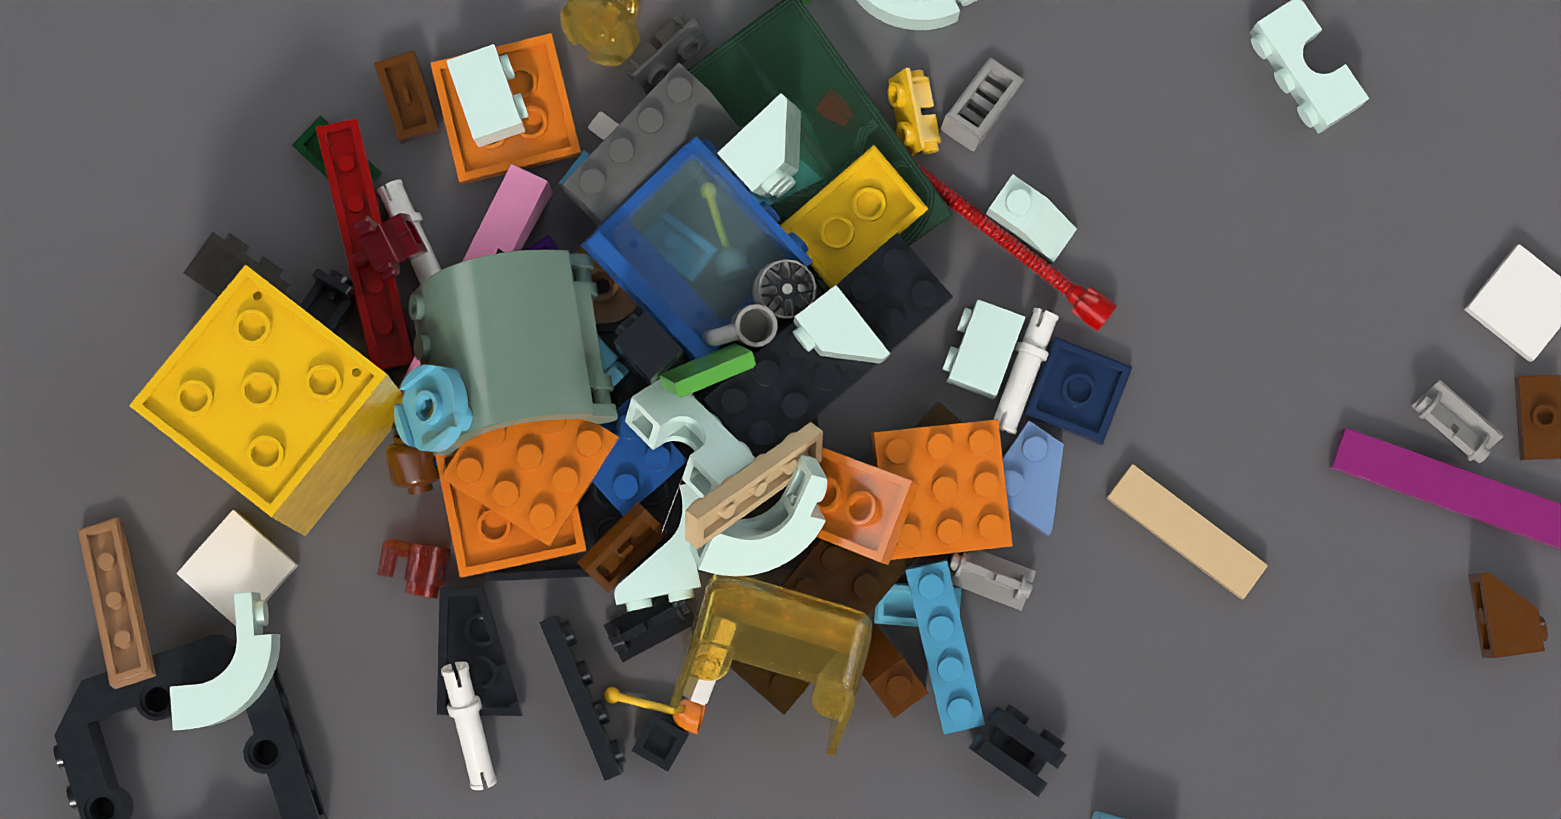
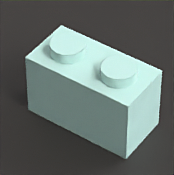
[446,44,529,148]
[942,300,1025,400]

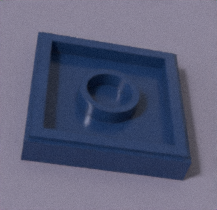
[1023,336,1133,445]

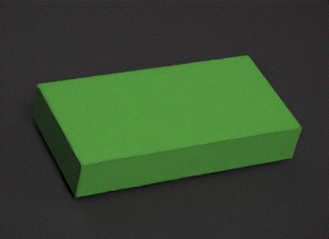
[660,343,756,398]

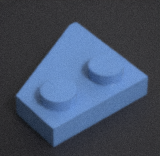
[1003,421,1064,536]

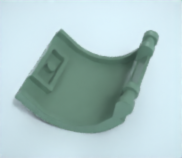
[408,250,618,456]

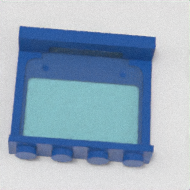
[581,136,812,361]

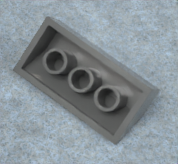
[562,63,740,235]

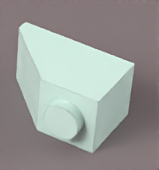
[986,174,1077,264]
[793,285,890,363]

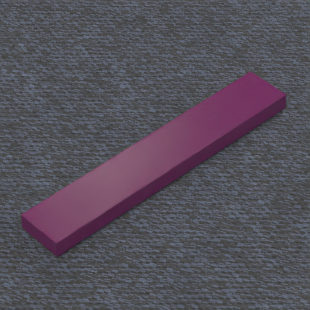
[1329,428,1561,550]

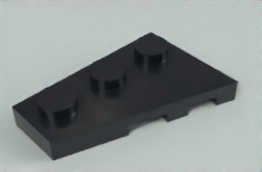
[437,587,523,716]

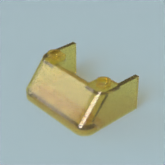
[669,574,873,756]

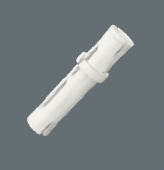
[377,179,441,284]
[993,308,1059,434]
[441,661,497,790]

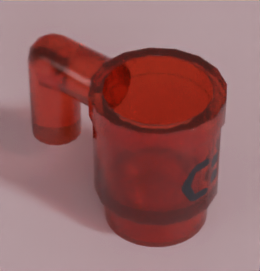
[377,539,451,599]

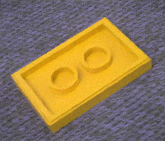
[781,145,929,289]

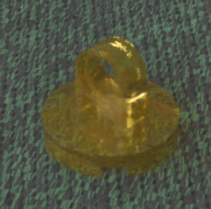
[560,0,639,66]

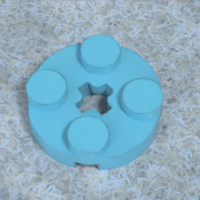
[394,364,473,453]

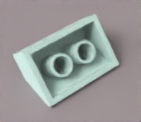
[717,93,801,199]

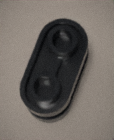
[968,704,1067,797]

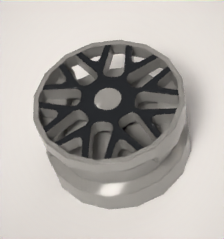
[752,259,816,319]

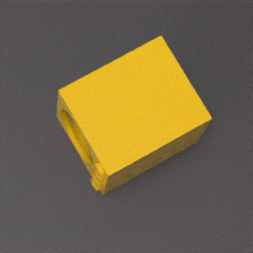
[129,265,403,536]

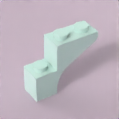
[614,484,701,612]

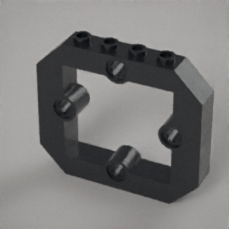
[53,635,327,819]

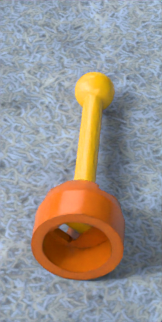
[604,687,706,734]

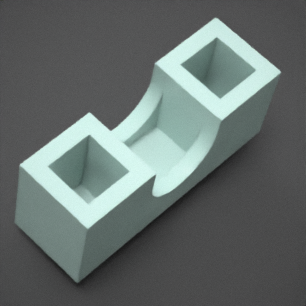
[1250,0,1369,134]
[625,379,755,498]

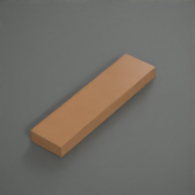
[78,517,156,689]

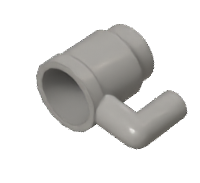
[702,304,778,347]

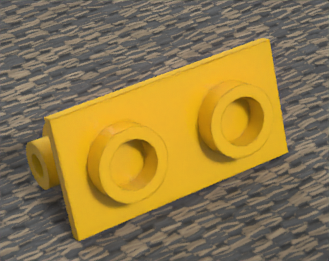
[888,68,941,156]

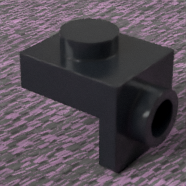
[300,268,357,334]

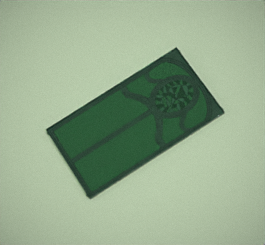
[688,0,953,294]

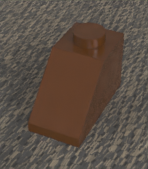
[1468,572,1548,658]
[842,624,929,718]

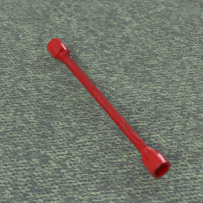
[814,87,1118,332]

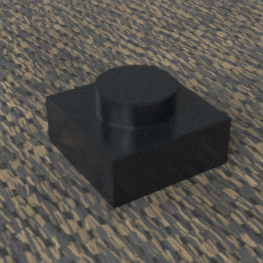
[631,713,689,772]

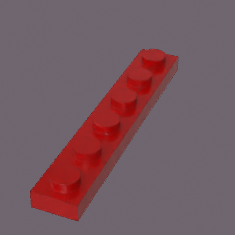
[316,118,414,371]

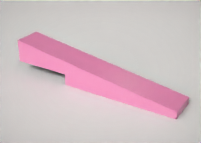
[398,164,553,395]

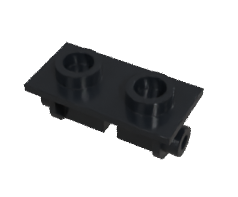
[603,595,697,663]

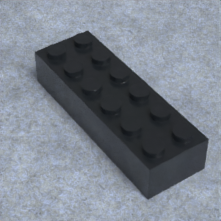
[703,233,953,458]

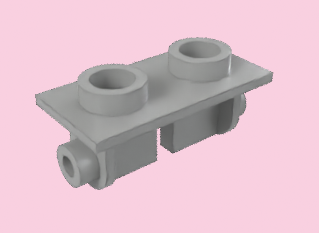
[1412,380,1504,464]
[948,550,1036,611]

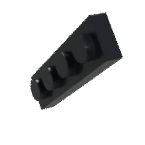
[539,616,627,781]

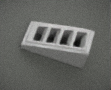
[941,57,1024,151]

